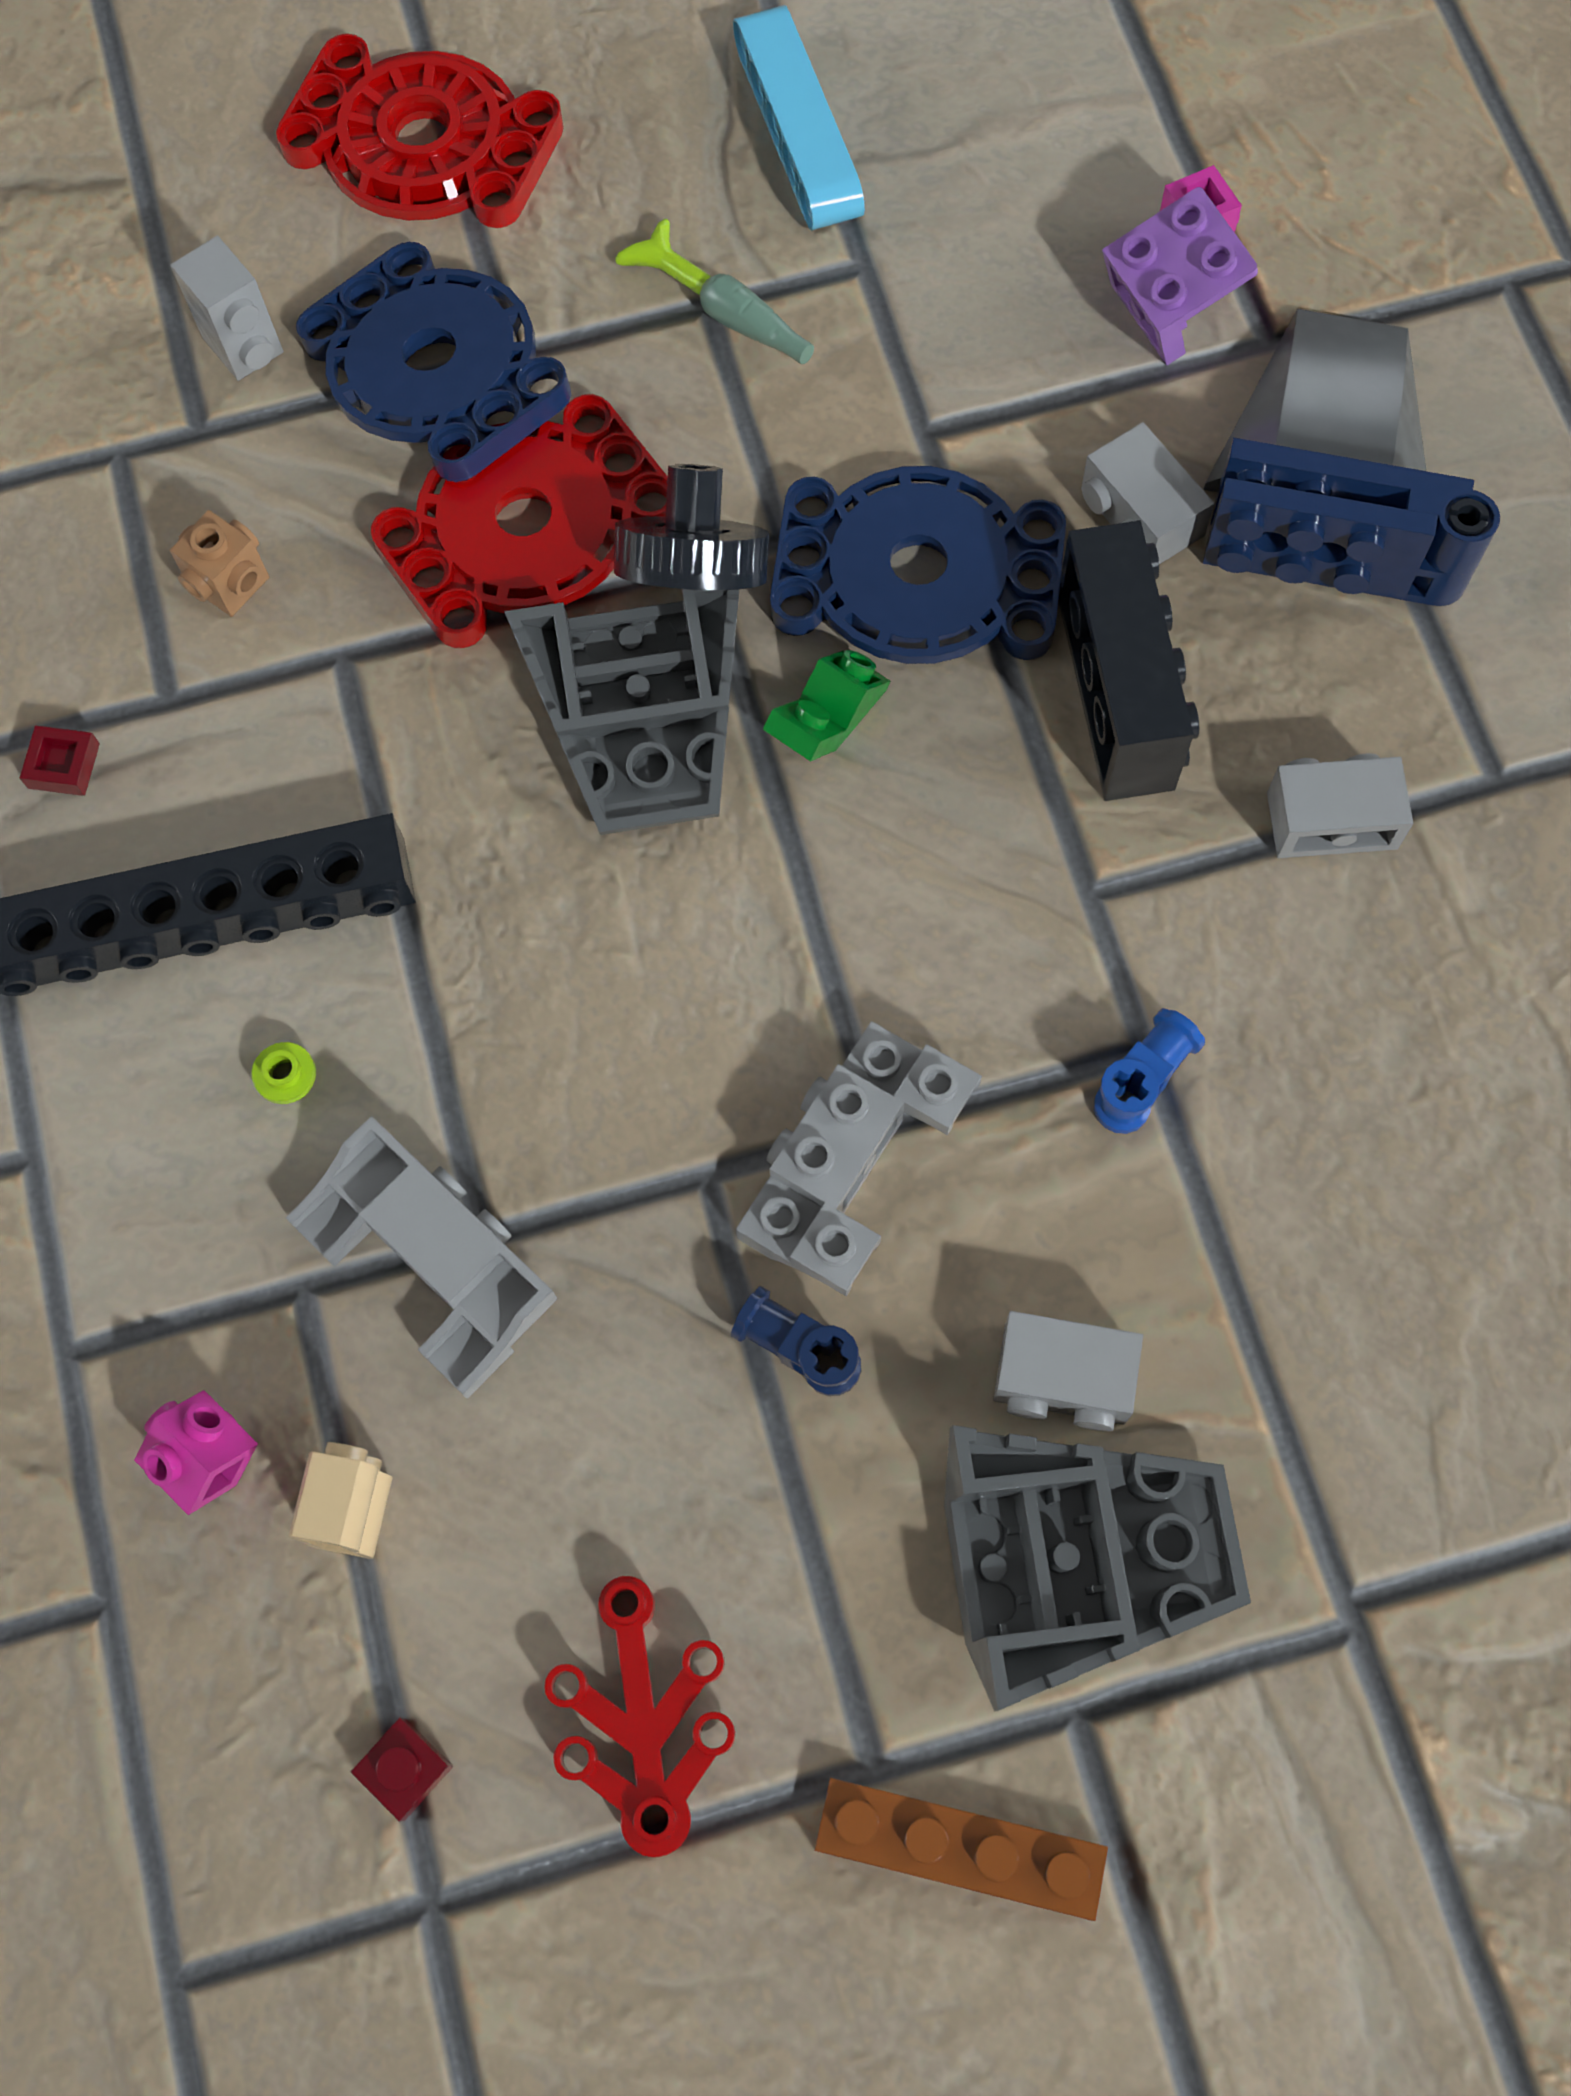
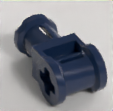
[731,1286,862,1396]

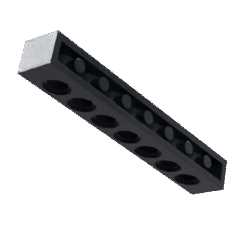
[0,813,416,996]

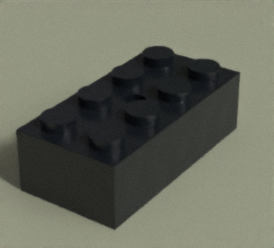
[1058,520,1200,801]

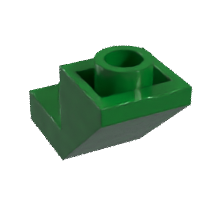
[763,650,891,762]

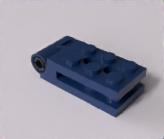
[1203,437,1500,606]

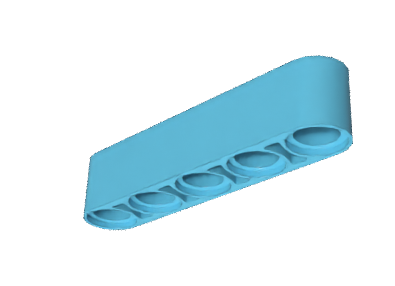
[733,5,865,231]

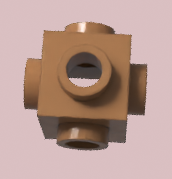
[169,510,270,617]

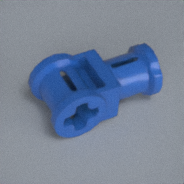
[1094,1008,1205,1134]

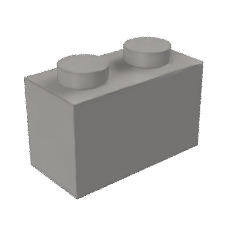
[170,235,283,381]
[1081,422,1214,564]
[1267,753,1414,858]
[993,1311,1143,1431]

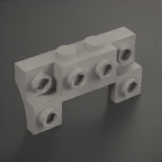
[735,1021,982,1296]
[286,1116,557,1399]

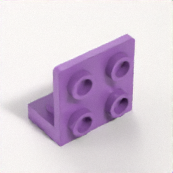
[1102,187,1258,366]

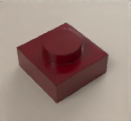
[19,725,100,796]
[350,1717,454,1822]

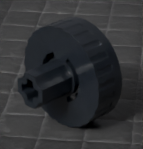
[614,464,769,590]

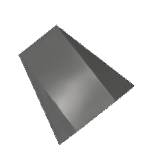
[1203,309,1426,492]
[504,589,740,835]
[944,1425,1251,1712]

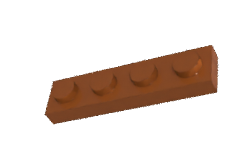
[814,1778,1108,1921]

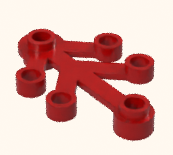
[544,1576,736,1857]

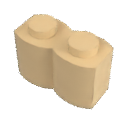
[288,1442,393,1559]

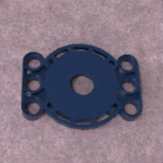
[296,242,572,482]
[770,466,1066,664]

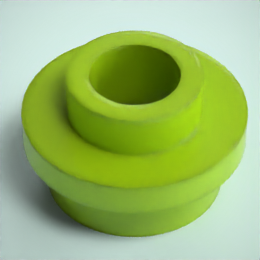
[251,1042,316,1104]

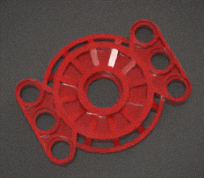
[276,34,564,228]
[371,394,668,648]

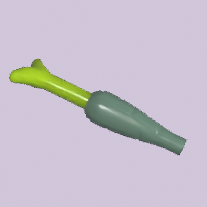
[616,218,814,364]

